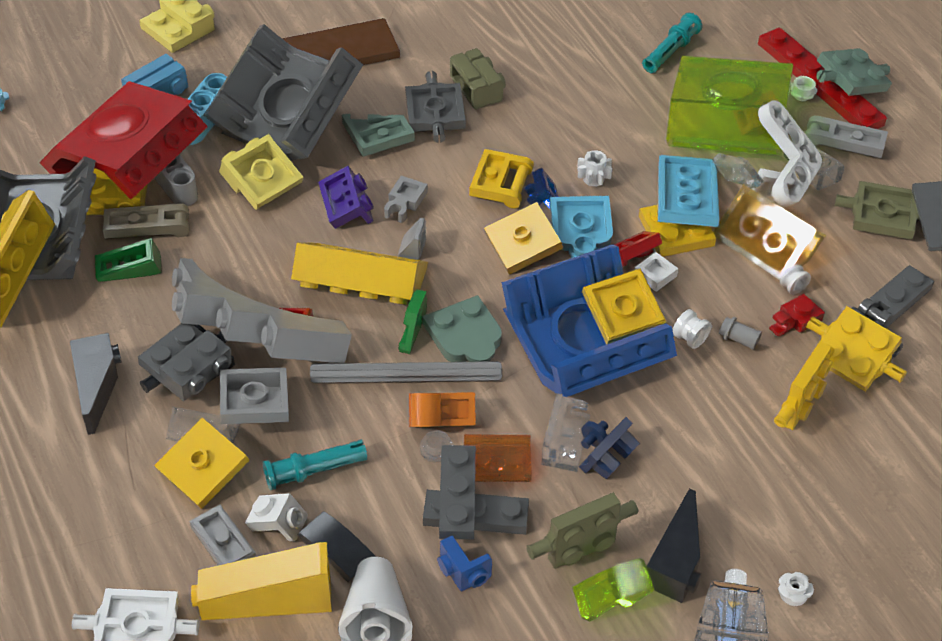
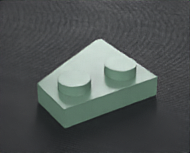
[342,114,415,157]

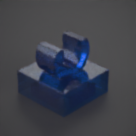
[524,168,559,209]

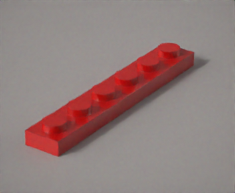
[758,27,887,129]

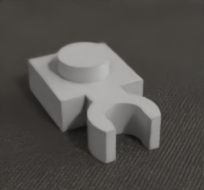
[384,176,428,223]

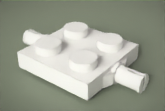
[72,588,199,641]

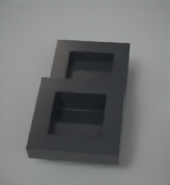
[297,511,376,582]

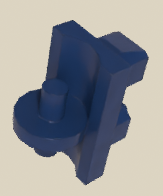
[579,417,640,479]

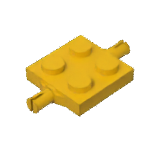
[806,306,907,392]
[774,341,835,430]

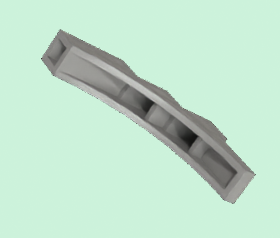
[172,258,352,363]

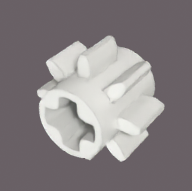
[577,150,612,186]

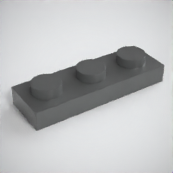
[439,445,476,540]
[423,489,529,535]

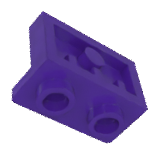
[318,166,374,229]

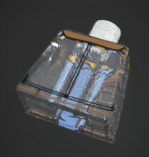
[694,569,769,641]

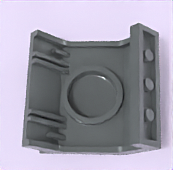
[203,24,363,161]
[0,156,96,280]

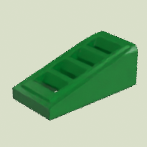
[95,238,162,282]

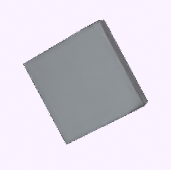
[398,218,426,260]

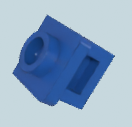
[437,535,492,592]

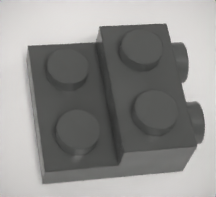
[138,323,232,402]

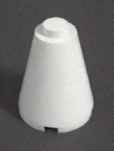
[338,557,413,641]

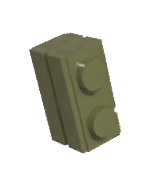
[450,48,506,110]

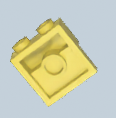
[139,0,215,53]
[219,134,304,210]

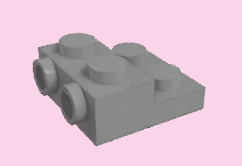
[220,368,289,424]

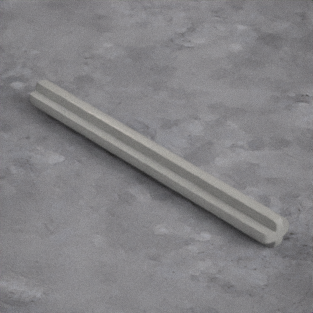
[310,361,502,383]

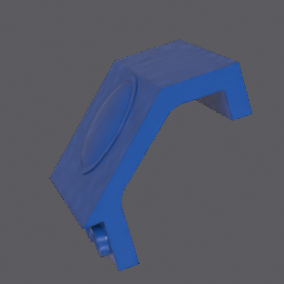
[501,244,677,398]

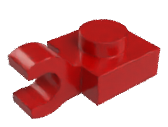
[769,293,825,337]

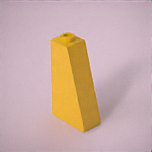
[191,542,332,620]

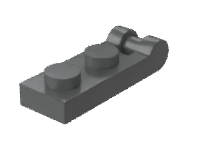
[858,265,934,328]

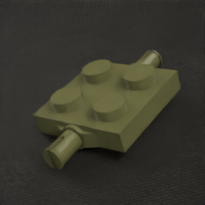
[834,181,920,240]
[526,492,639,569]

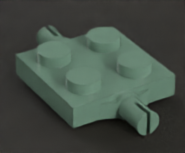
[817,48,892,96]

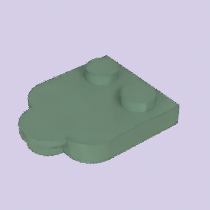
[422,295,502,362]

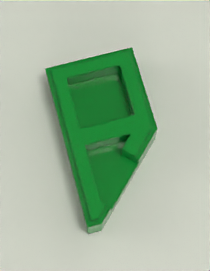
[398,289,427,354]

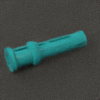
[642,12,703,73]
[263,439,368,491]

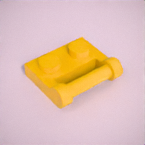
[469,149,534,209]

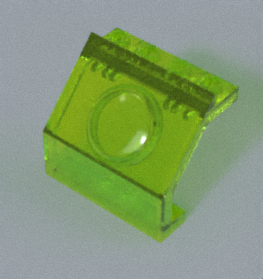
[666,56,793,156]

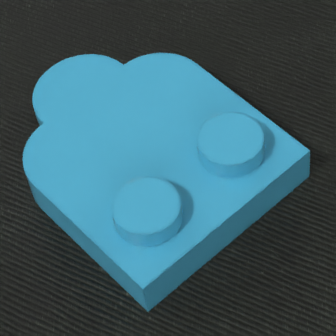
[550,196,613,258]

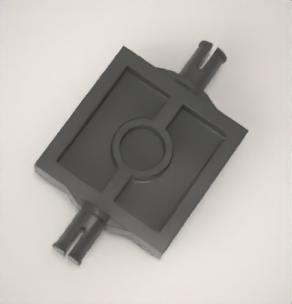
[405,71,466,143]

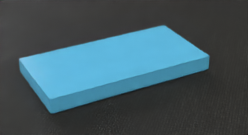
[658,155,719,227]

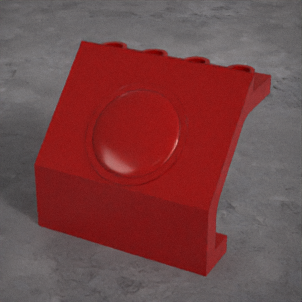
[39,81,208,200]

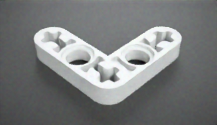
[758,100,822,207]

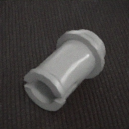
[719,317,762,350]

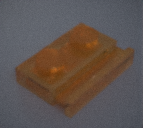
[464,434,532,482]

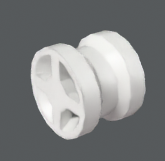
[673,309,712,349]

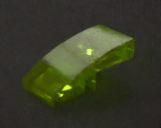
[572,558,655,622]

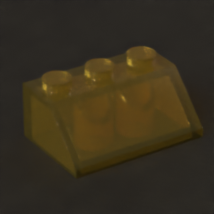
[713,184,826,280]

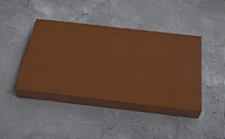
[282,18,400,65]

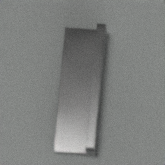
[912,181,942,252]

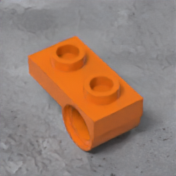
[409,392,476,427]

